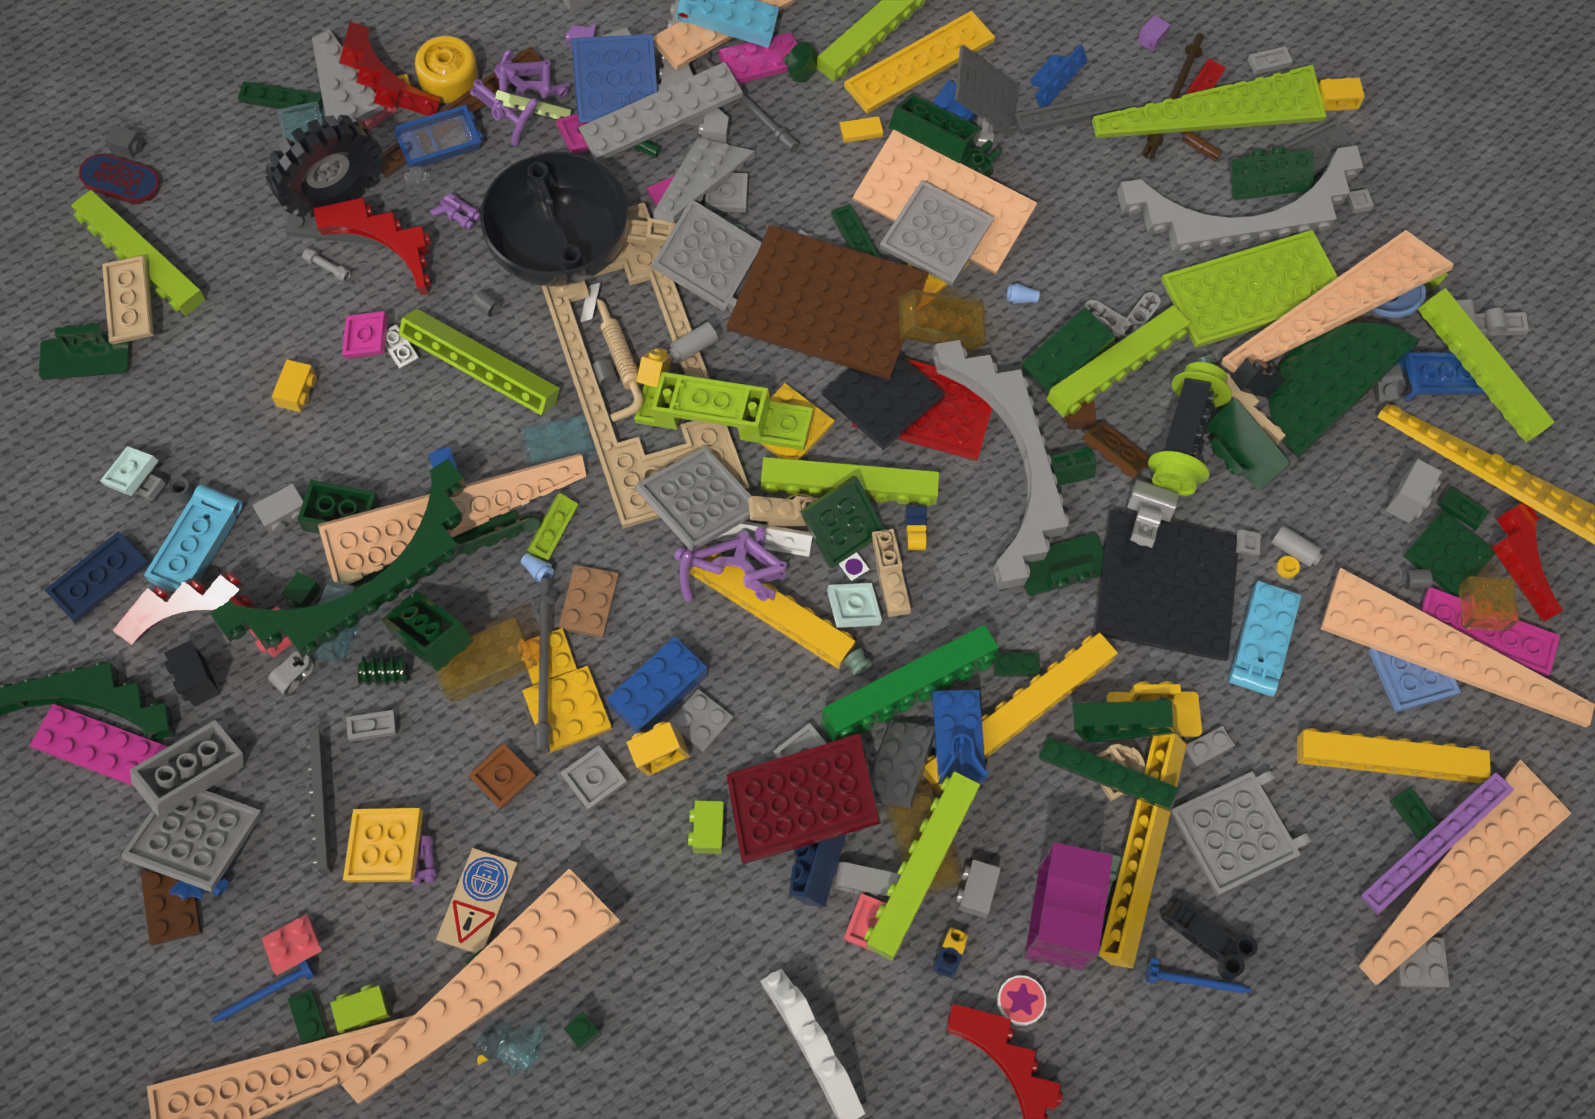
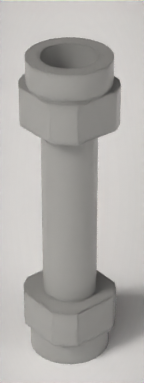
[302,248,351,282]

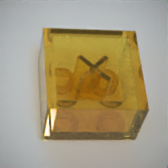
[1459,577,1519,631]

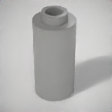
[669,322,718,362]
[1271,525,1323,567]

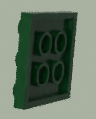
[799,476,884,569]
[1403,510,1496,597]

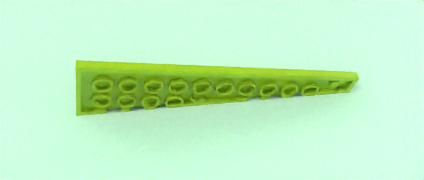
[1092,65,1327,138]

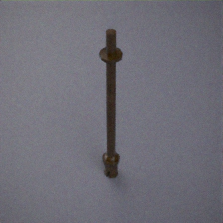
[1142,33,1204,159]

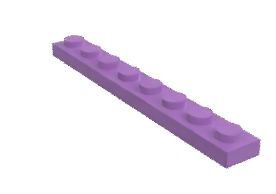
[1360,773,1514,915]

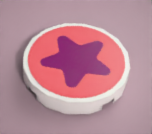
[997,975,1046,1026]

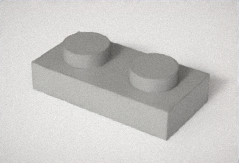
[1247,46,1293,75]
[346,710,397,742]
[1185,726,1235,768]

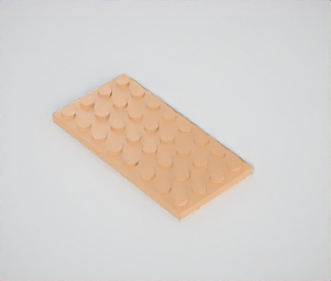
[853,130,1037,274]

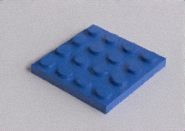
[571,34,657,122]

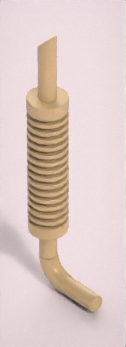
[596,299,644,422]

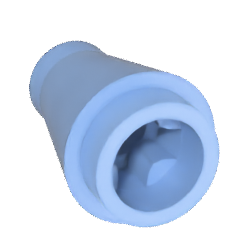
[1007,283,1040,304]
[521,553,554,582]

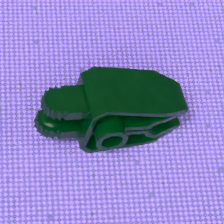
[961,140,1002,177]

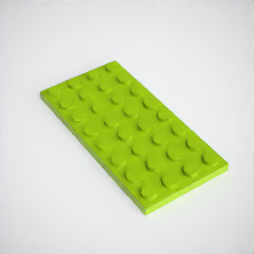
[1161,230,1338,348]

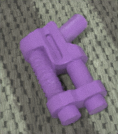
[429,193,480,230]
[411,835,437,887]

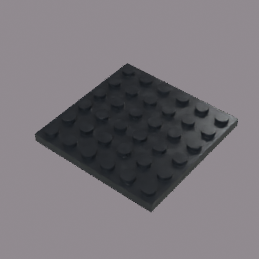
[1093,509,1238,661]

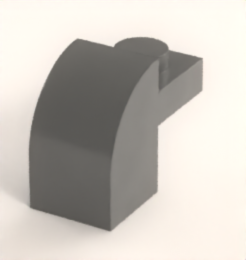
[1375,363,1403,402]

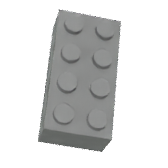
[130,720,243,818]

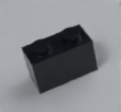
[1231,358,1285,399]

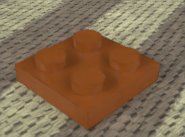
[468,743,536,810]

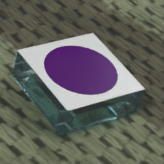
[838,552,870,584]

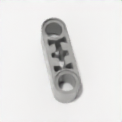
[833,862,901,900]

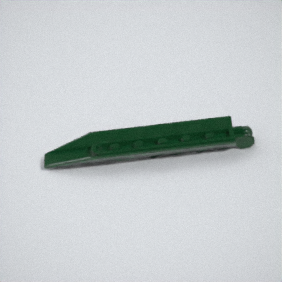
[349,510,541,593]

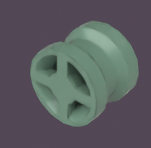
[844,648,873,677]

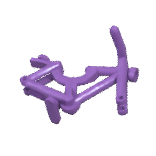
[470,50,571,146]
[674,527,787,602]

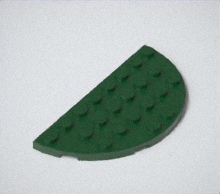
[1269,323,1419,459]

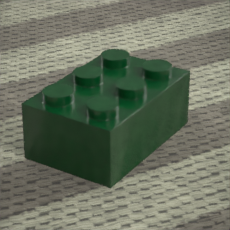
[297,480,381,534]

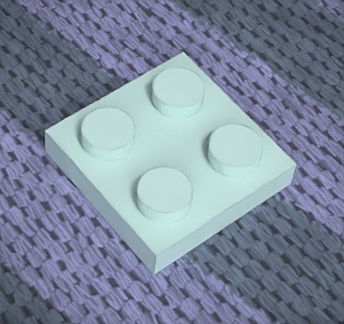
[100,446,158,496]
[827,583,882,628]

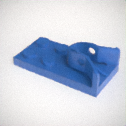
[1399,352,1486,402]
[932,690,988,784]

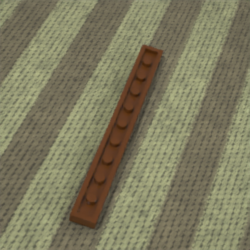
[379,46,543,178]

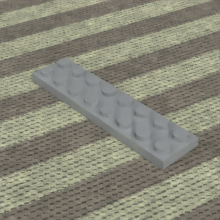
[578,62,743,162]

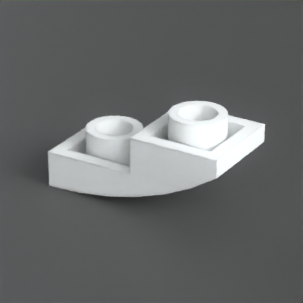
[385,325,419,369]

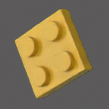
[519,628,577,686]

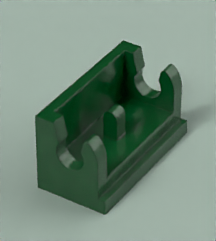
[1050,447,1097,486]

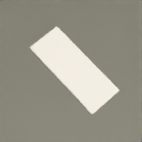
[580,283,600,322]

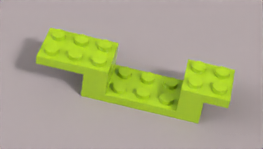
[634,372,814,450]

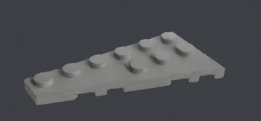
[312,29,385,121]
[653,137,755,223]

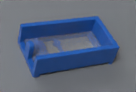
[395,105,483,171]

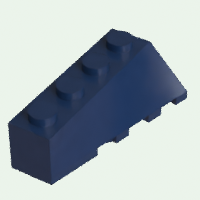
[789,834,847,907]

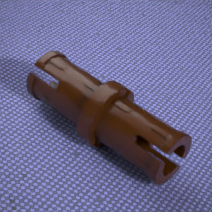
[1181,131,1223,162]

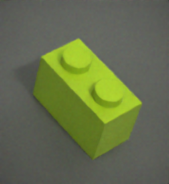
[688,801,724,854]
[330,984,391,1034]

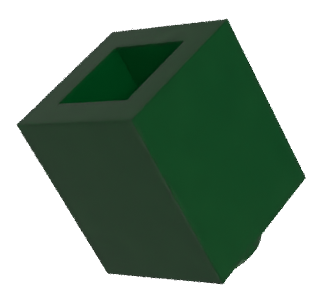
[282,571,321,609]
[563,1012,601,1052]

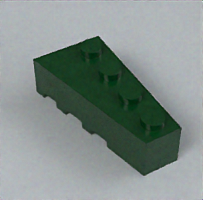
[1073,698,1178,743]

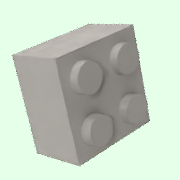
[1385,459,1442,523]

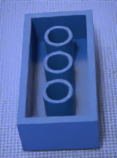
[607,636,707,734]

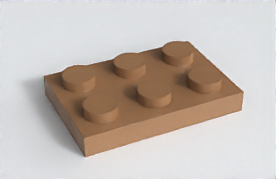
[558,565,619,638]

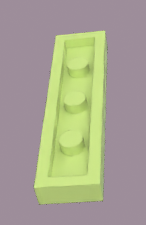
[495,90,571,119]

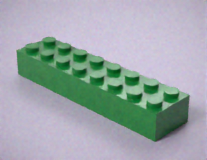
[821,624,999,742]

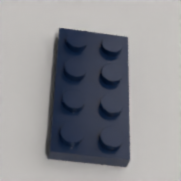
[45,531,149,623]

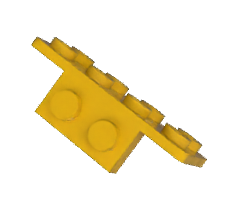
[1106,681,1202,737]

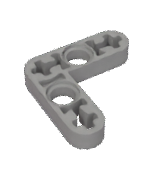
[1084,292,1161,340]

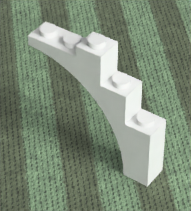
[760,969,865,1119]

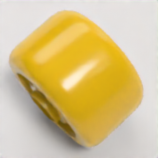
[415,36,479,104]

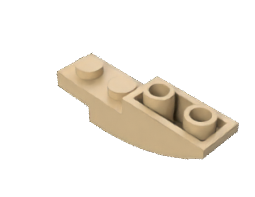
[625,218,676,246]
[1226,373,1286,446]
[748,496,819,526]
[872,529,911,617]

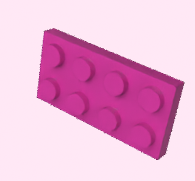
[718,32,797,84]

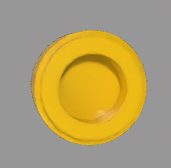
[1276,556,1300,579]

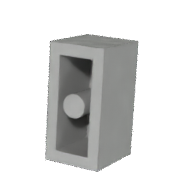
[252,483,303,535]
[956,860,1001,919]

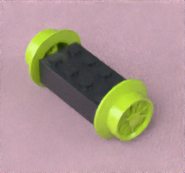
[1148,362,1232,496]

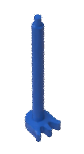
[212,958,316,1023]
[1145,958,1251,993]

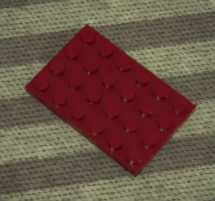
[726,734,881,864]

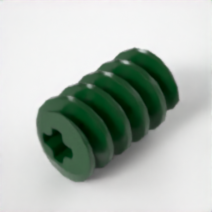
[357,655,409,686]

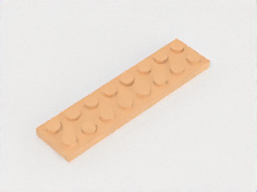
[653,0,795,70]

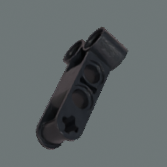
[1161,897,1258,981]

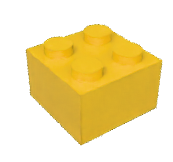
[626,722,691,776]

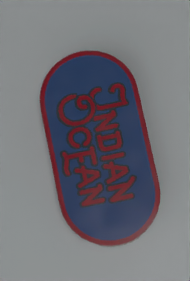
[79,154,161,204]

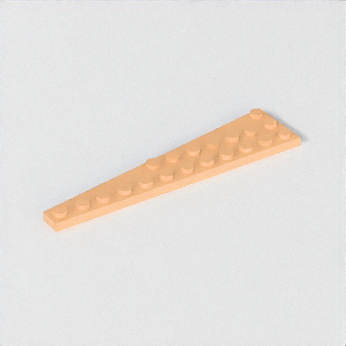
[1222,230,1454,373]
[1359,759,1571,985]

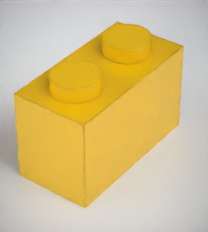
[1318,77,1365,111]
[636,348,672,387]
[272,359,317,412]

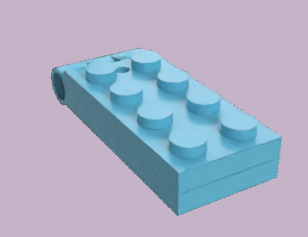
[675,0,779,48]
[144,484,243,593]
[1228,581,1301,697]

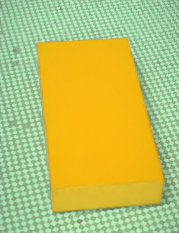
[840,116,883,143]

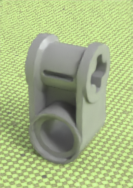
[268,651,314,696]

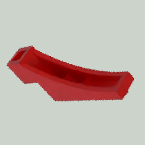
[1491,503,1563,622]

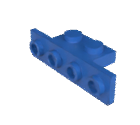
[1031,44,1088,108]

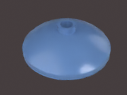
[1371,284,1426,318]

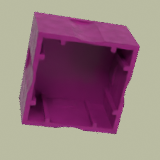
[1024,842,1113,971]

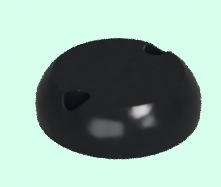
[480,152,629,287]

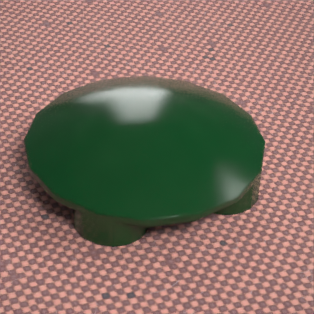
[784,41,817,83]

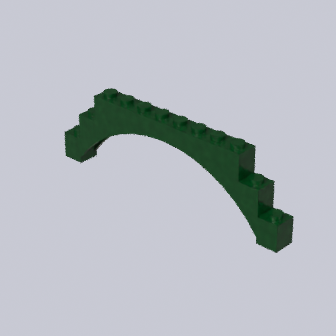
[210,459,466,658]
[0,662,175,741]

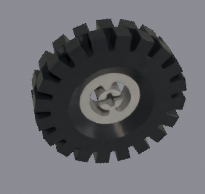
[265,115,383,218]

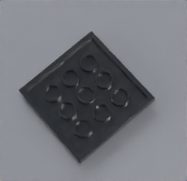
[822,354,945,451]

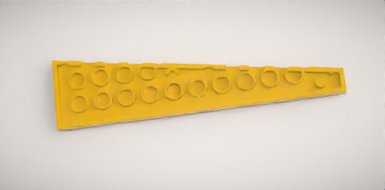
[1378,404,1595,544]

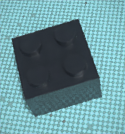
[164,640,220,707]

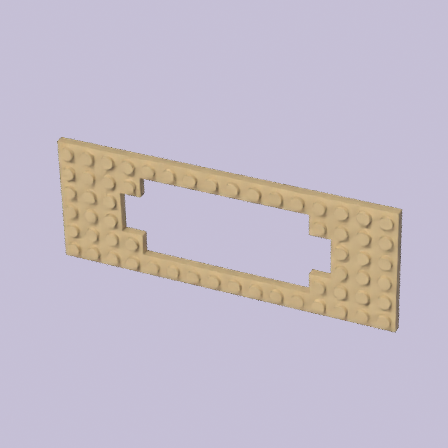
[541,202,749,529]

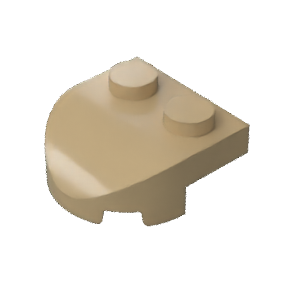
[1097,744,1145,802]

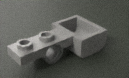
[1442,300,1529,346]
[1127,479,1179,548]

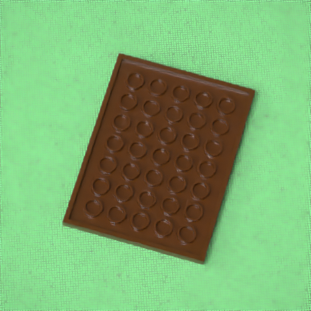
[727,225,929,380]

